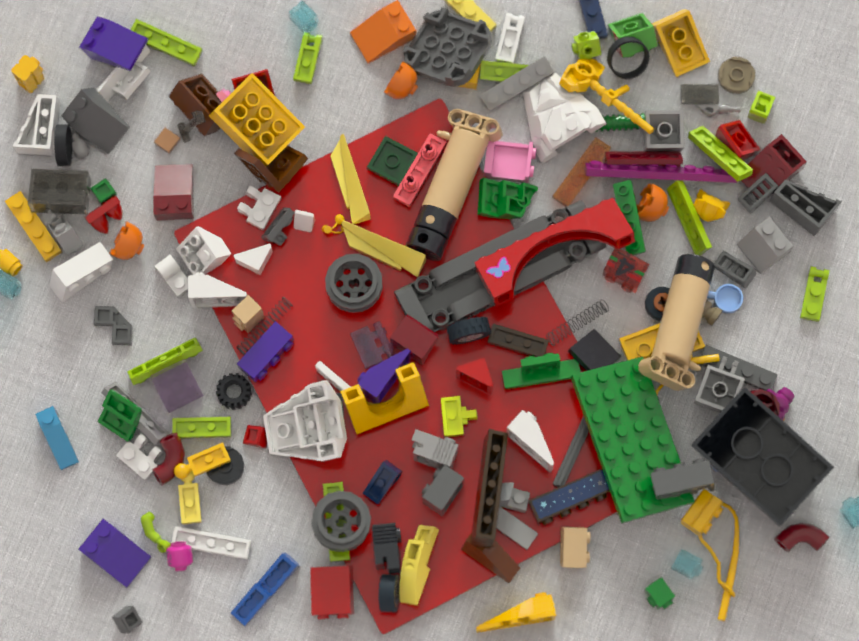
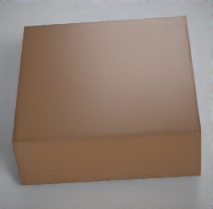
[154,127,181,154]

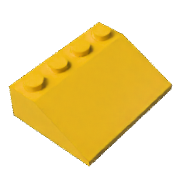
[209,73,305,166]

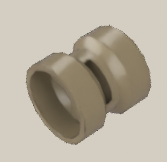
[702,300,723,326]

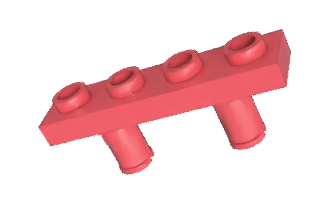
[393,133,447,207]

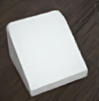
[294,210,315,232]

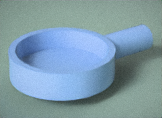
[707,284,743,313]

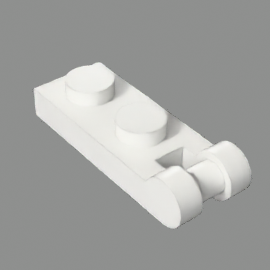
[495,13,525,64]

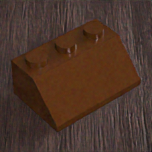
[168,74,222,136]

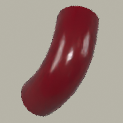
[152,433,185,486]
[774,523,830,552]

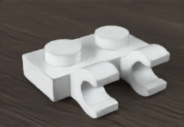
[237,186,281,231]
[116,433,163,481]

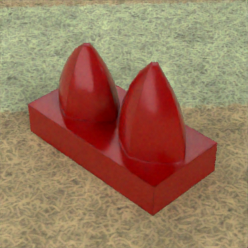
[84,195,122,234]

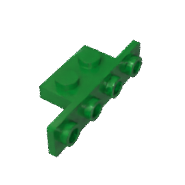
[613,180,646,256]
[502,353,581,389]

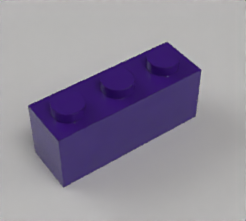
[237,321,294,383]

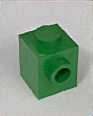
[644,577,675,610]

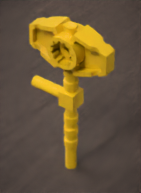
[559,59,654,134]

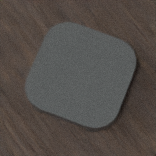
[403,7,492,87]

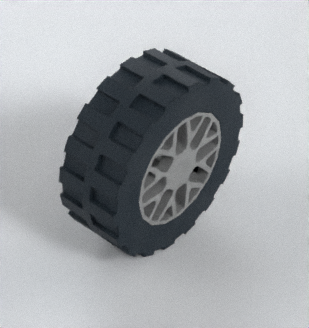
[446,317,491,344]

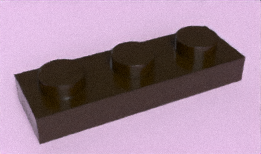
[488,324,549,357]

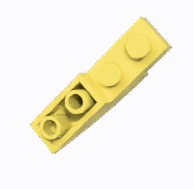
[399,525,439,605]

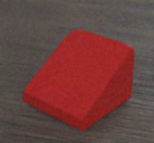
[243,425,267,449]

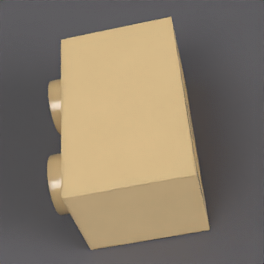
[232,295,265,333]
[560,527,590,568]

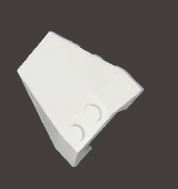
[263,380,347,461]

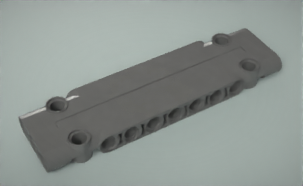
[394,200,607,332]

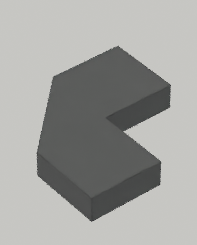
[94,306,133,346]

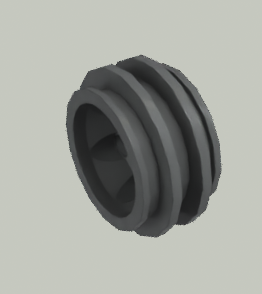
[325,254,383,313]
[312,491,371,552]

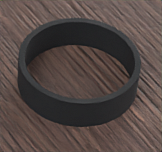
[607,36,650,79]
[54,124,72,166]

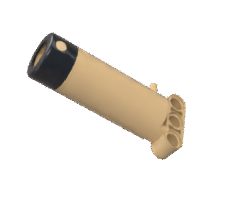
[638,254,715,391]

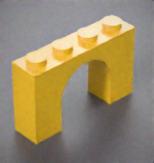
[341,363,429,434]

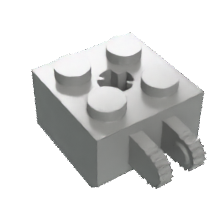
[694,356,745,413]

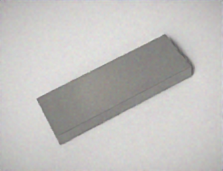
[496,506,538,550]

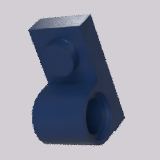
[362,460,403,504]

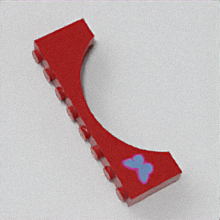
[474,197,635,307]

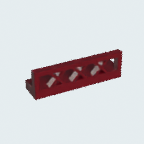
[604,151,683,167]

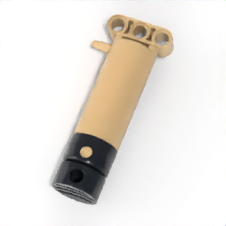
[406,109,503,261]

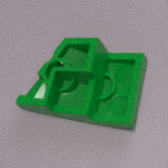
[477,177,538,219]

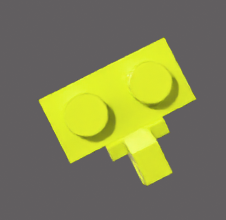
[441,396,477,437]

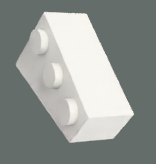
[13,94,60,156]
[49,242,113,303]

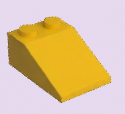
[652,9,710,77]

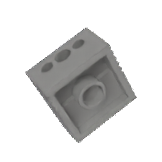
[412,429,458,469]

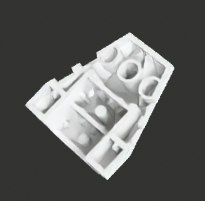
[523,72,607,164]

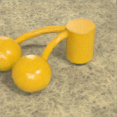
[322,214,345,234]

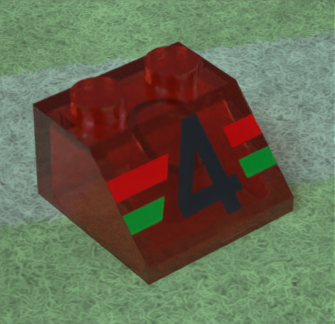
[602,248,650,293]

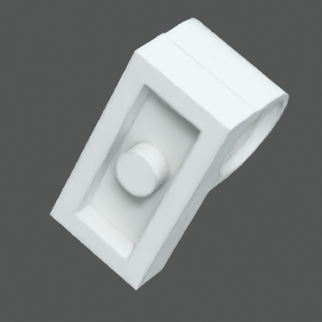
[155,255,188,298]

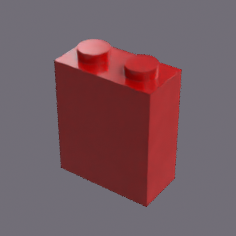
[310,566,354,620]

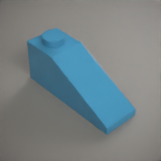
[35,406,79,470]

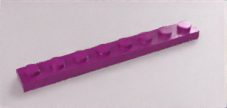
[584,161,737,183]

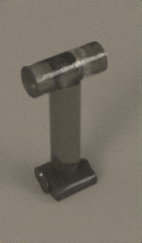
[177,110,206,143]

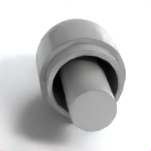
[72,133,89,159]

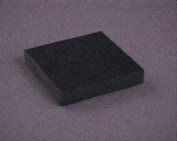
[568,329,621,371]

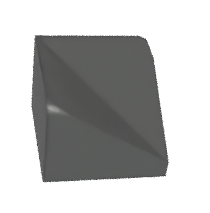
[112,606,143,634]

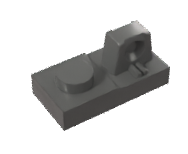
[261,208,295,246]

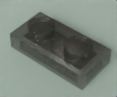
[680,84,719,104]

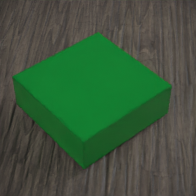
[90,178,117,204]

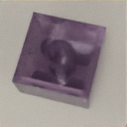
[150,359,203,413]

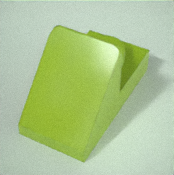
[748,91,775,124]

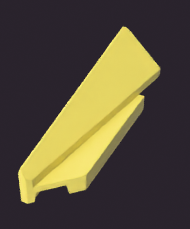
[331,134,371,224]
[342,220,426,277]

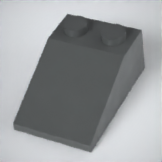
[61,87,130,154]

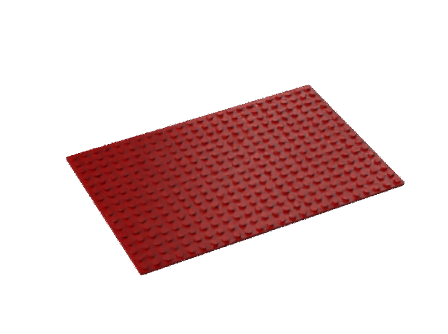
[174,98,617,634]

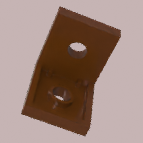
[234,145,308,192]

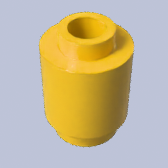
[0,249,23,277]

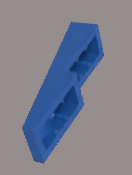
[231,552,300,626]

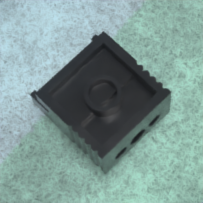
[372,523,402,574]

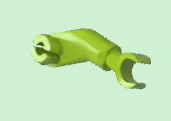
[140,512,171,553]

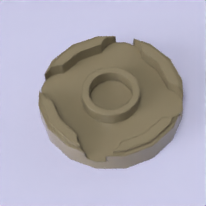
[718,57,755,94]

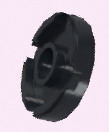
[207,446,244,485]

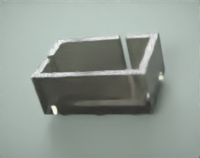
[28,169,91,215]

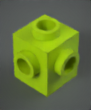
[571,31,602,60]

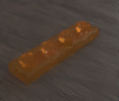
[552,137,611,207]

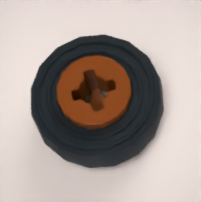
[645,287,670,321]

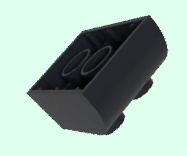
[691,387,834,527]

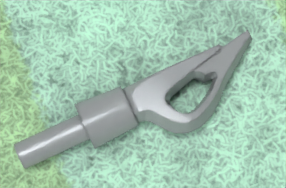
[695,104,740,117]

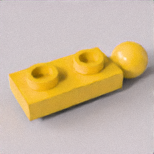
[174,442,231,479]

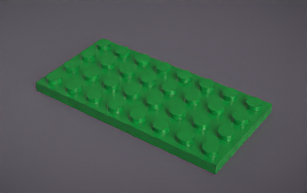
[571,356,695,524]

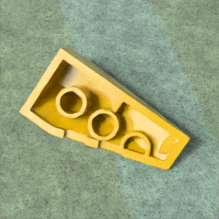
[476,592,556,633]

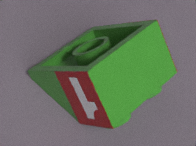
[608,13,658,58]

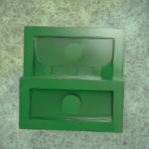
[97,389,142,442]

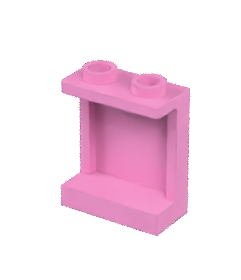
[484,141,536,183]

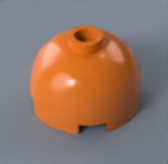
[383,62,418,99]
[637,183,669,222]
[109,221,144,260]

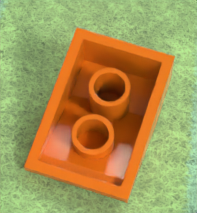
[350,0,416,64]

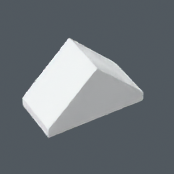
[234,244,273,275]

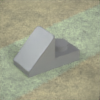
[499,482,530,513]

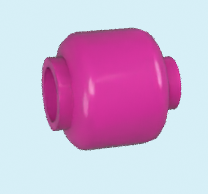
[166,541,193,571]

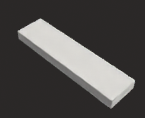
[171,526,252,560]

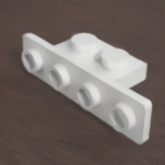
[97,45,151,102]

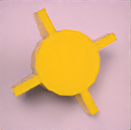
[693,189,730,222]

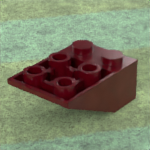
[741,134,807,199]

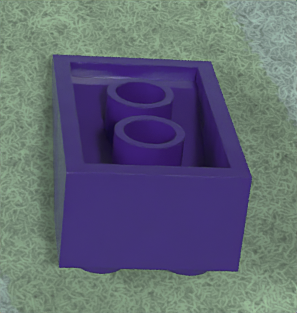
[79,16,148,71]
[357,348,411,404]
[78,518,151,588]

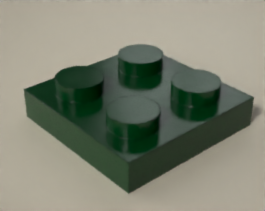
[367,136,418,186]

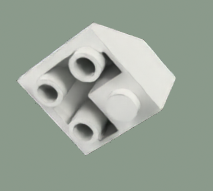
[176,226,231,274]

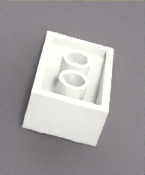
[188,272,247,308]
[507,410,554,473]

